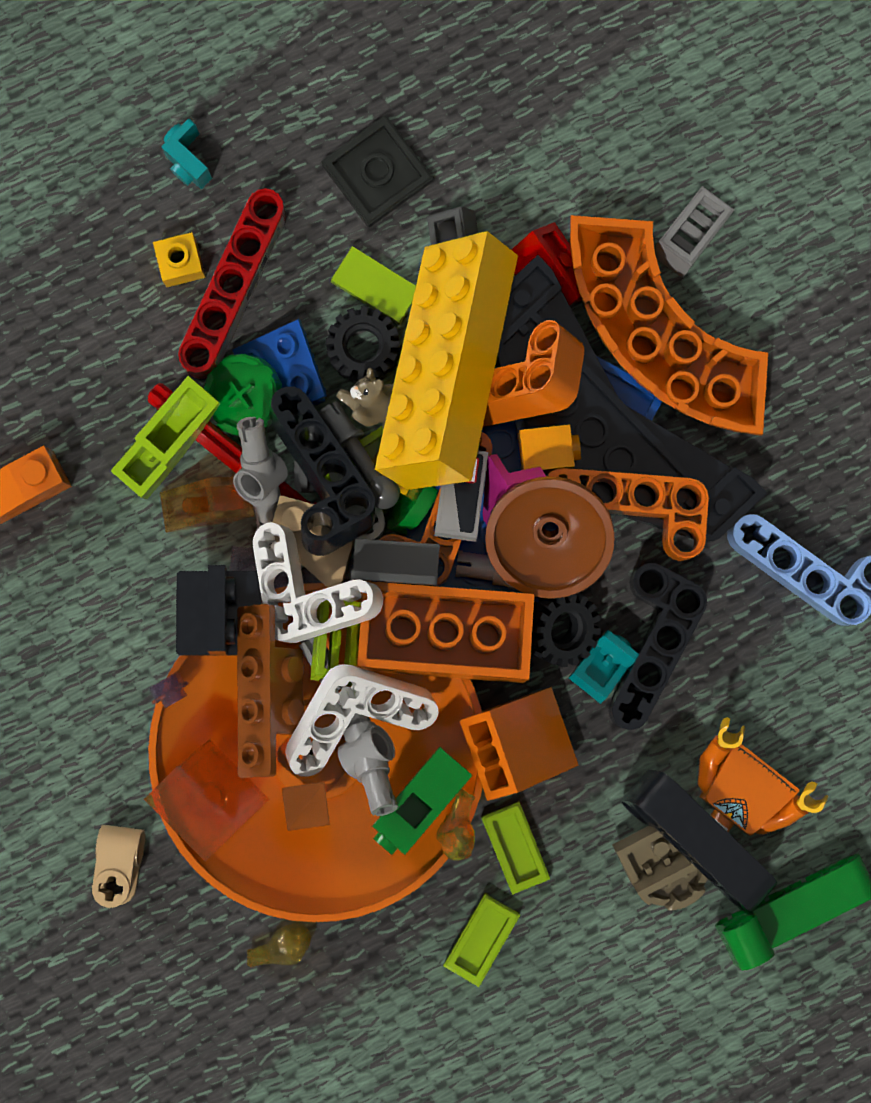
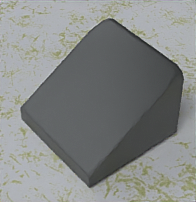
[427,207,478,245]

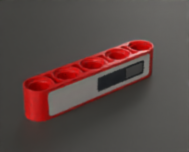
[178,188,287,379]

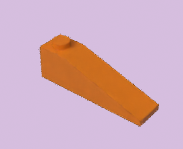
[0,445,72,524]

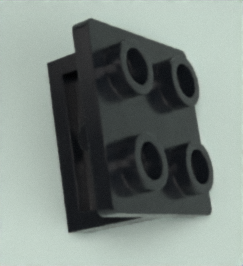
[176,565,262,656]

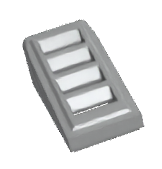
[654,186,734,278]

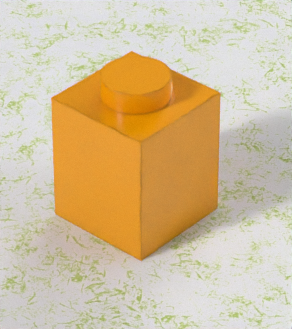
[518,424,581,474]

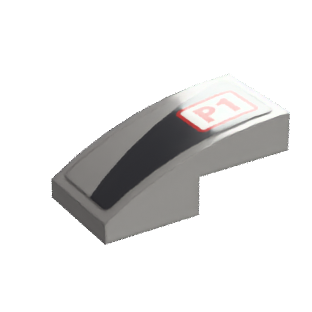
[434,451,488,542]

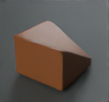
[282,782,330,831]

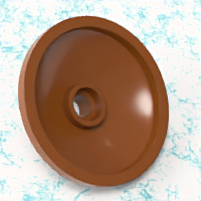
[485,476,615,598]

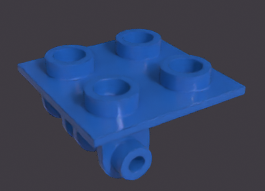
[233,319,327,406]

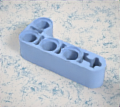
[727,514,871,626]

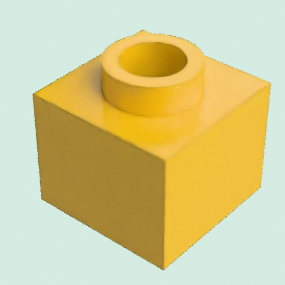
[153,232,206,287]

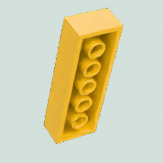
[374,231,518,490]

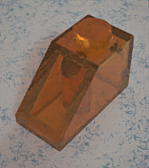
[160,476,254,533]

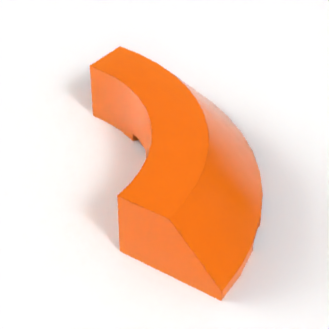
[570,215,768,436]

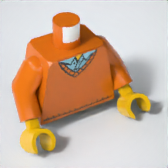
[698,717,828,836]

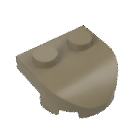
[612,826,707,910]

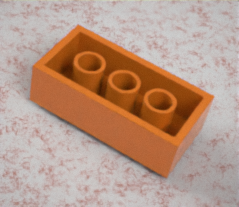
[357,581,534,683]

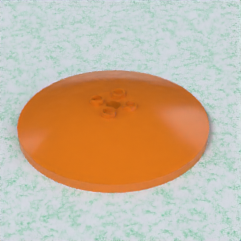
[148,583,483,922]

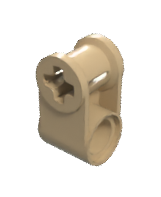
[92,825,145,908]

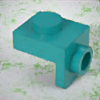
[161,119,212,190]
[568,630,639,704]

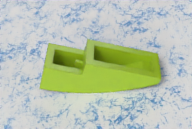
[111,376,220,499]

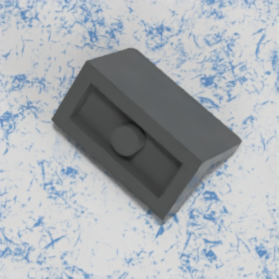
[351,539,440,586]

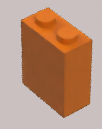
[459,687,579,801]

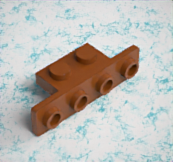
[237,604,305,778]

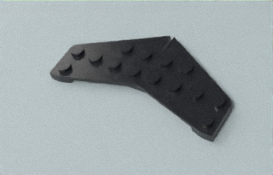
[497,255,767,543]

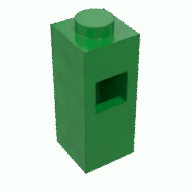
[372,747,473,855]

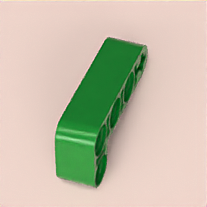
[715,854,871,971]

